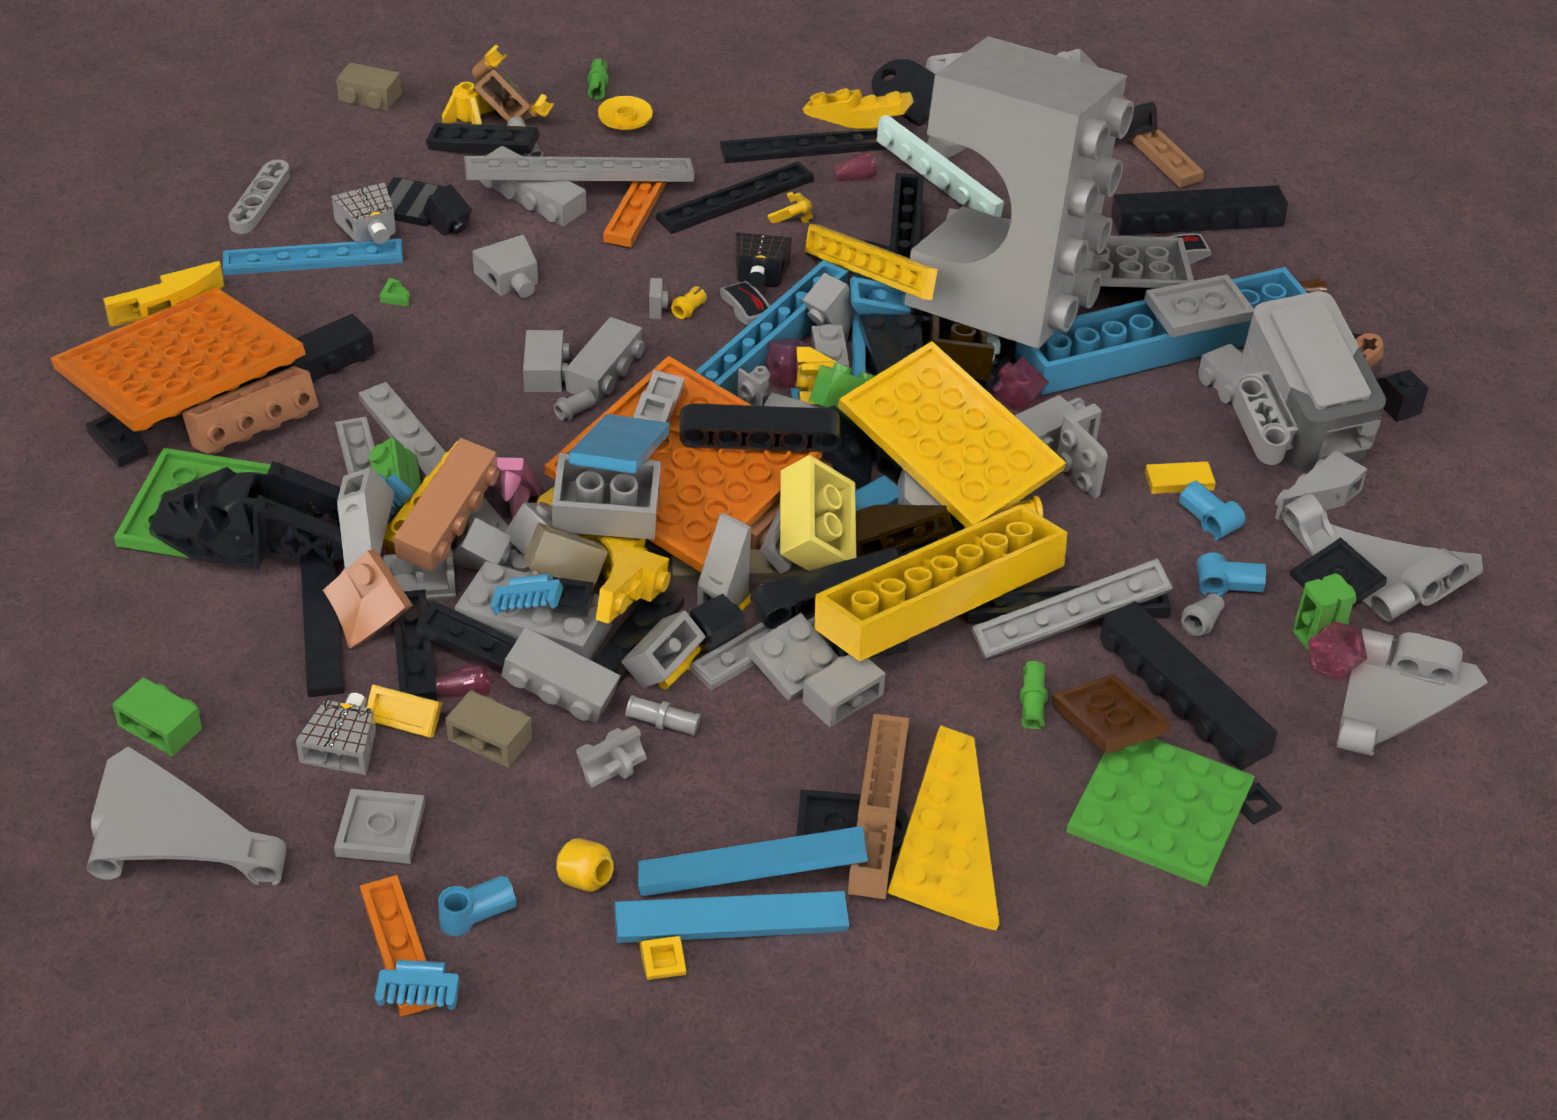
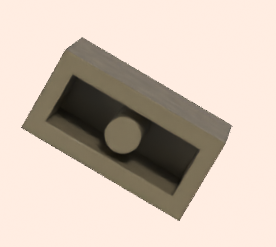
[336,62,402,111]
[523,522,608,584]
[446,690,532,768]

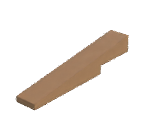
[848,714,909,899]

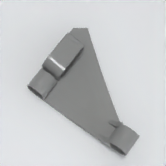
[1336,628,1488,757]

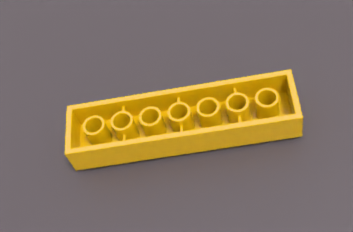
[815,504,1067,661]

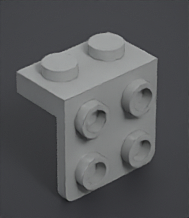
[1057,403,1108,499]

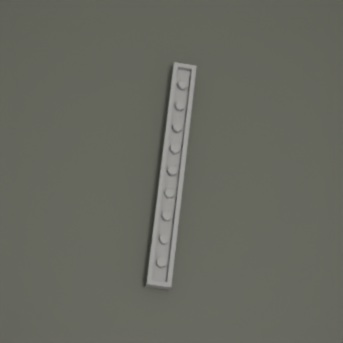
[358,382,532,575]

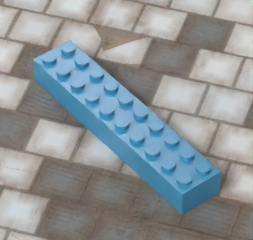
[1015,267,1307,395]

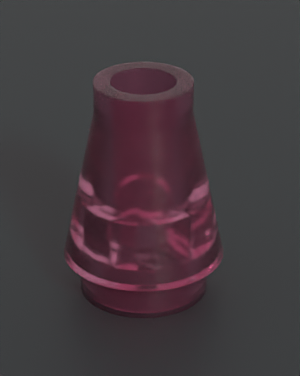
[833,152,876,182]
[435,662,490,697]

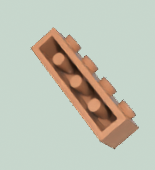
[182,366,319,454]
[394,437,500,572]

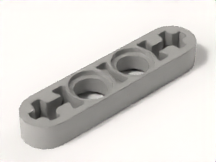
[228,159,290,234]

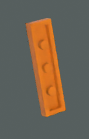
[603,181,668,248]
[360,875,438,1017]

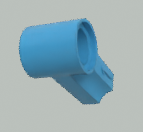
[1179,481,1245,540]
[1197,552,1266,596]
[438,876,517,936]

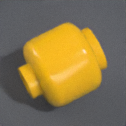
[556,838,614,892]

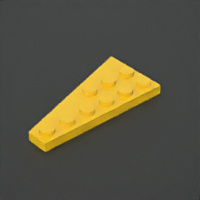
[887,725,999,931]

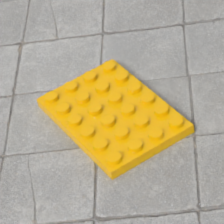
[838,341,1066,528]

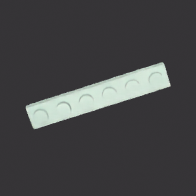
[876,115,1004,217]

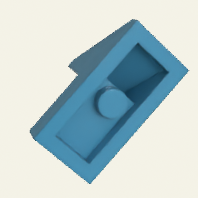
[850,276,911,315]

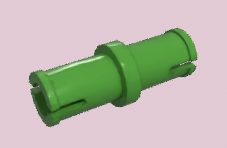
[587,58,609,101]
[1020,661,1048,729]

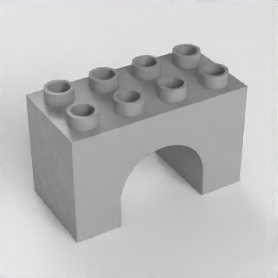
[904,36,1134,349]

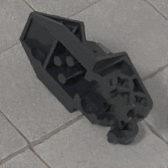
[149,461,343,569]

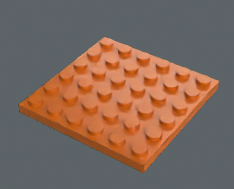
[50,287,306,432]
[545,356,823,573]

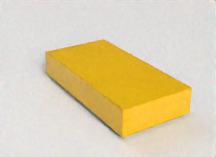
[1145,461,1216,494]
[367,685,443,738]

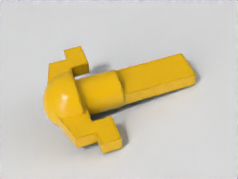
[768,192,813,223]

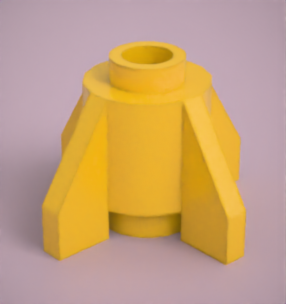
[442,82,494,125]
[795,347,836,405]

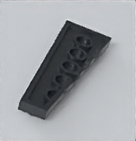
[859,314,923,375]

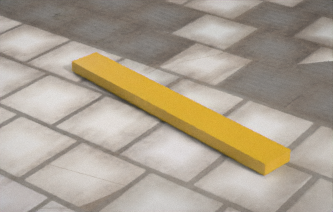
[805,224,938,300]

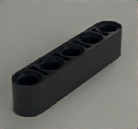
[679,403,841,452]
[750,548,903,629]

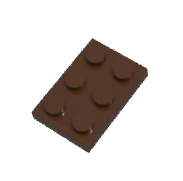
[1052,674,1170,754]

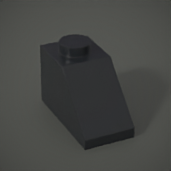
[1375,369,1429,422]

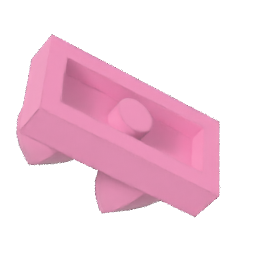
[497,457,542,518]

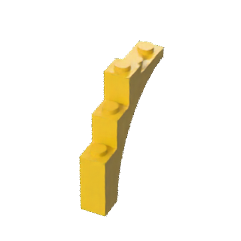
[537,487,671,624]

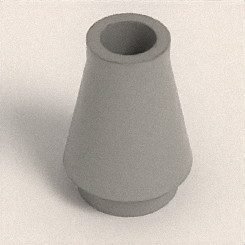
[1181,593,1224,636]

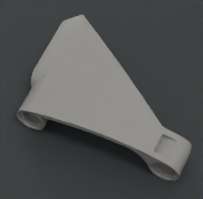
[1281,493,1483,622]
[87,746,287,885]

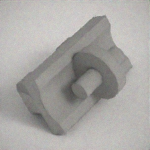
[576,725,647,788]

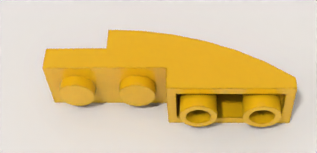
[803,88,914,129]
[103,261,224,327]

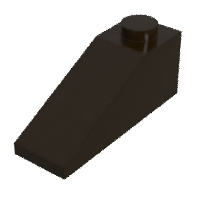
[856,505,955,557]

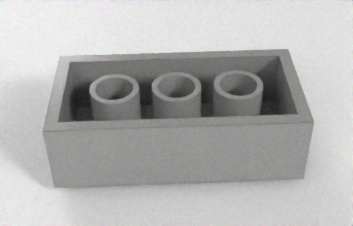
[455,561,612,660]

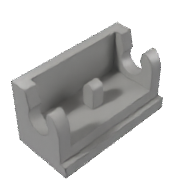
[383,550,456,600]

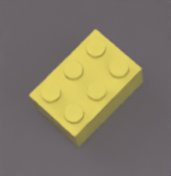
[780,455,856,571]

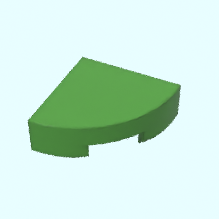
[379,278,410,307]

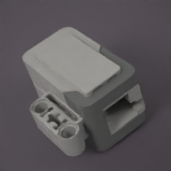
[1232,291,1386,471]

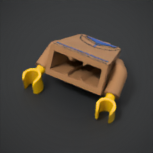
[472,45,554,122]

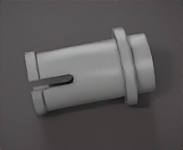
[554,389,596,421]

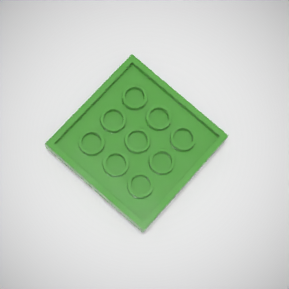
[114,448,271,558]
[1066,738,1255,887]

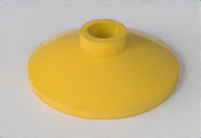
[598,96,653,130]

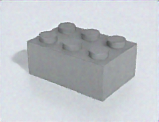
[552,453,661,539]

